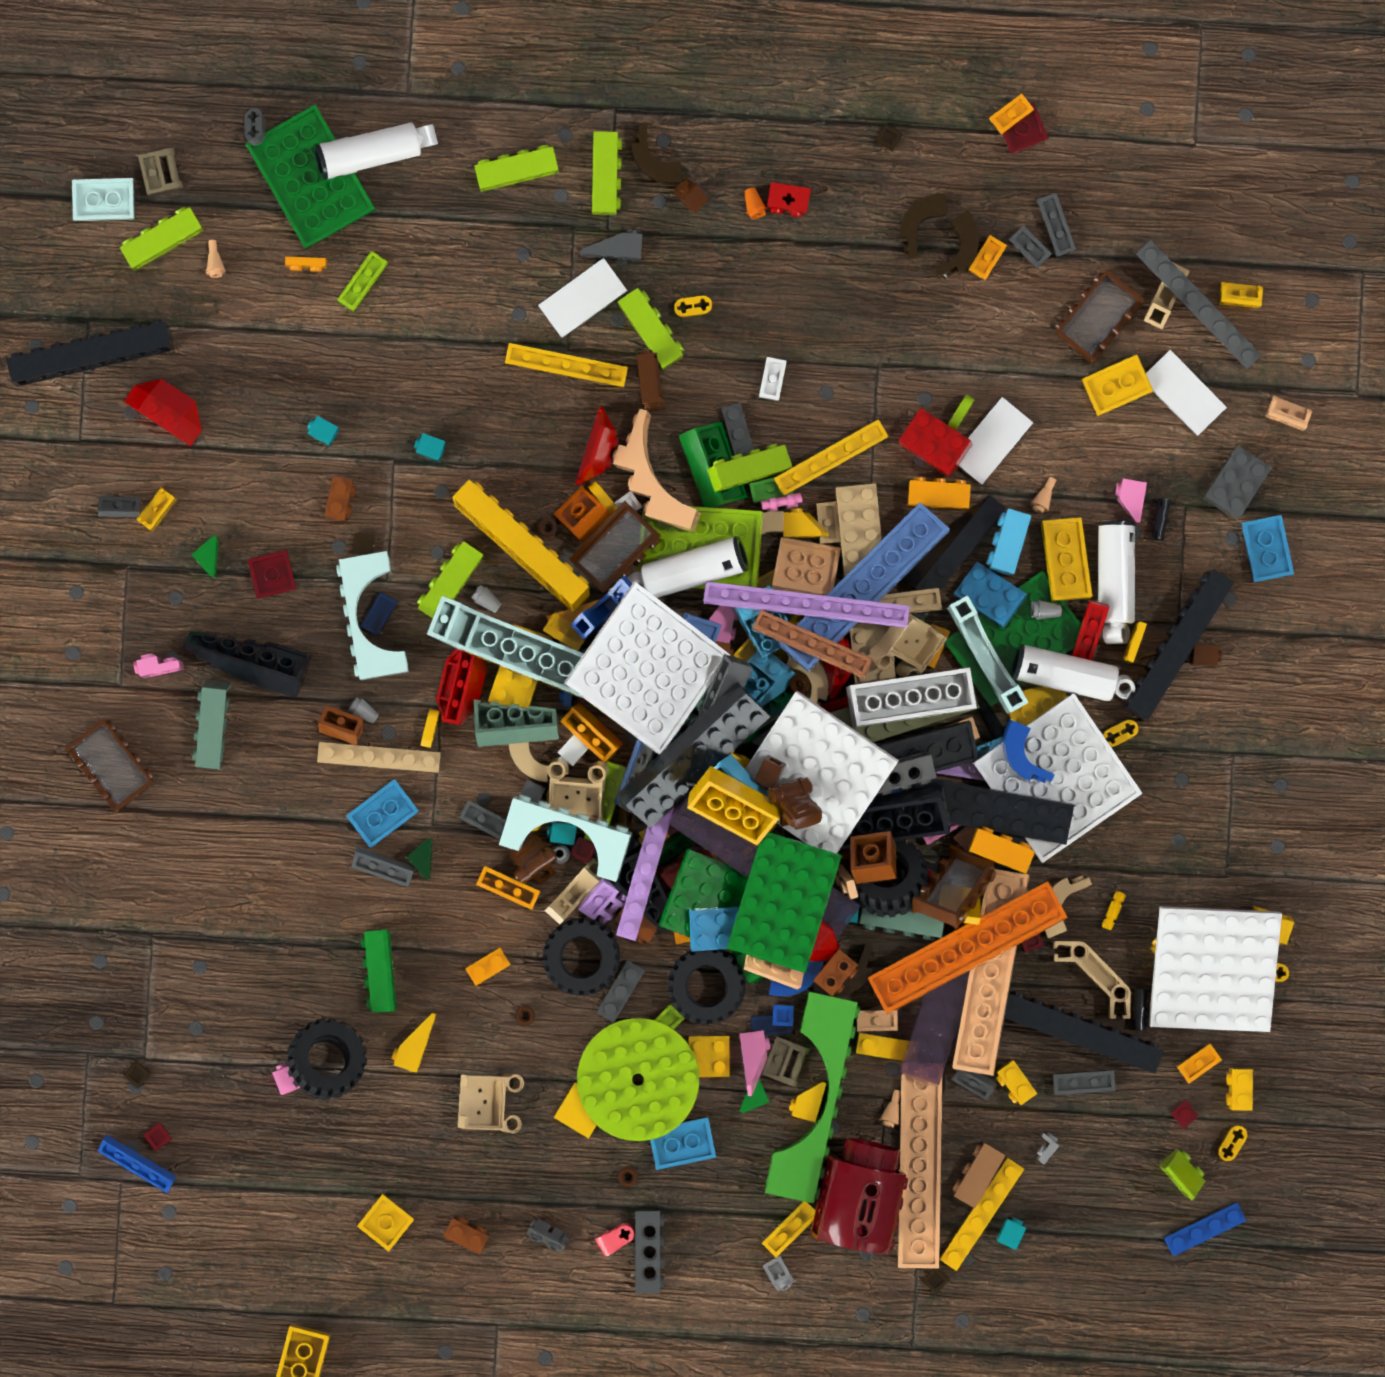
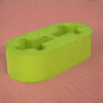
[948,394,975,430]

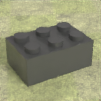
[1202,446,1272,520]

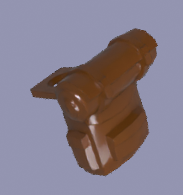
[768,777,822,830]
[509,833,557,884]

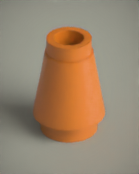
[744,188,766,219]

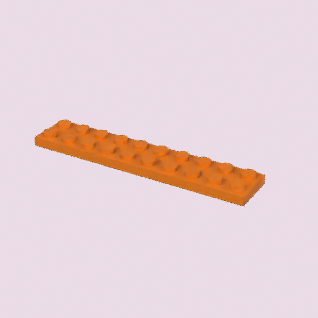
[868,881,1068,1014]

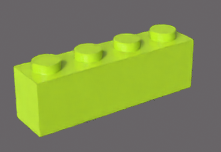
[592,131,622,215]
[474,145,559,192]
[120,207,204,271]
[618,288,684,370]
[707,443,793,492]
[417,541,484,619]

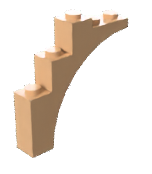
[612,409,701,532]

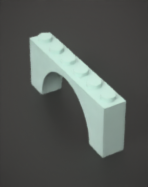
[336,551,409,680]
[947,595,1028,714]
[499,794,632,882]

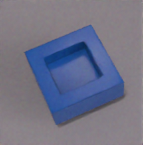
[772,1005,794,1026]

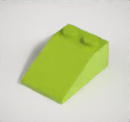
[1158,1149,1205,1200]

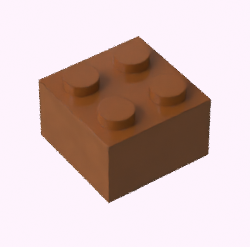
[850,831,896,884]

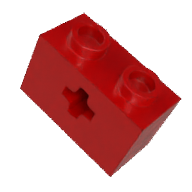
[767,182,811,218]

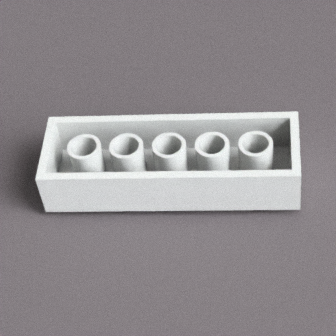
[846,668,977,728]

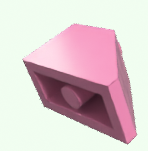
[1115,479,1147,524]
[272,1063,301,1095]

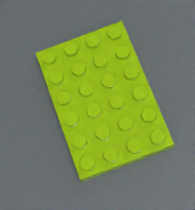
[637,503,764,589]

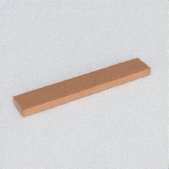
[752,610,873,679]

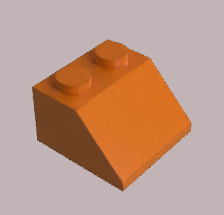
[553,486,611,543]

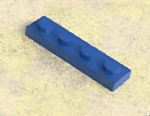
[97,1135,177,1193]
[1164,1202,1246,1256]

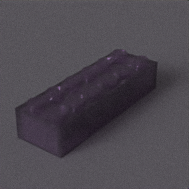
[898,971,970,1086]

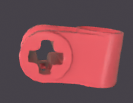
[595,1223,635,1257]

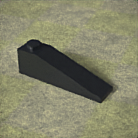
[613,852,668,932]

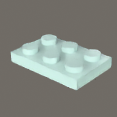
[72,178,135,221]

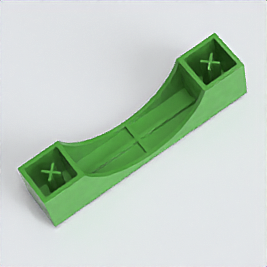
[765,991,860,1204]

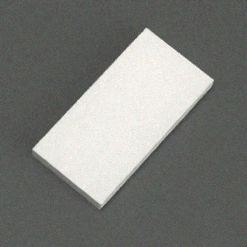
[538,258,627,338]
[1146,350,1227,436]
[959,397,1033,485]

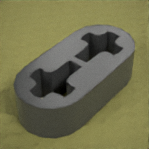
[244,108,265,146]

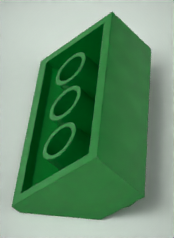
[679,421,748,508]
[361,929,397,1013]

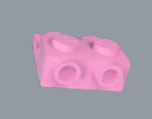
[133,653,185,678]

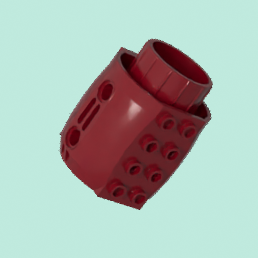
[810,1138,908,1255]

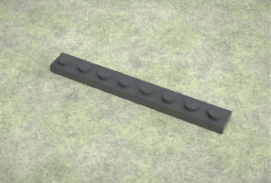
[1135,239,1262,369]

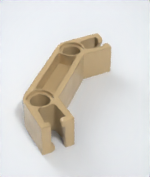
[1053,941,1131,1019]

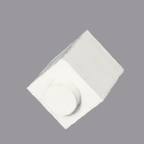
[558,735,589,766]

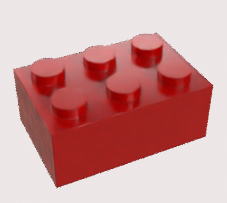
[898,408,973,478]

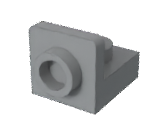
[1036,1132,1059,1165]
[762,1256,795,1291]

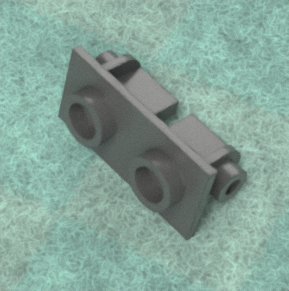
[526,1219,570,1252]

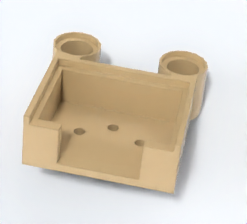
[869,613,947,678]
[547,758,609,821]
[458,1073,524,1134]

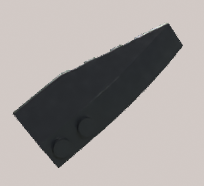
[902,495,1006,591]
[183,631,312,698]

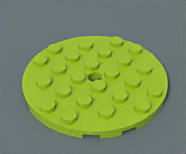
[577,1018,700,1141]

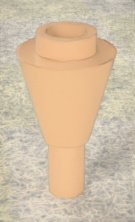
[206,240,226,278]
[1030,477,1056,514]
[879,1090,901,1128]

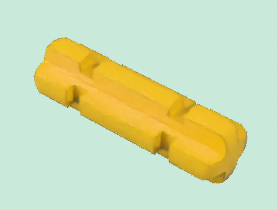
[1102,891,1126,930]

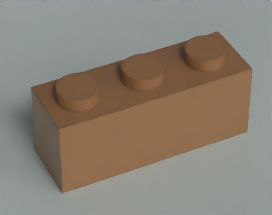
[952,1142,1006,1208]

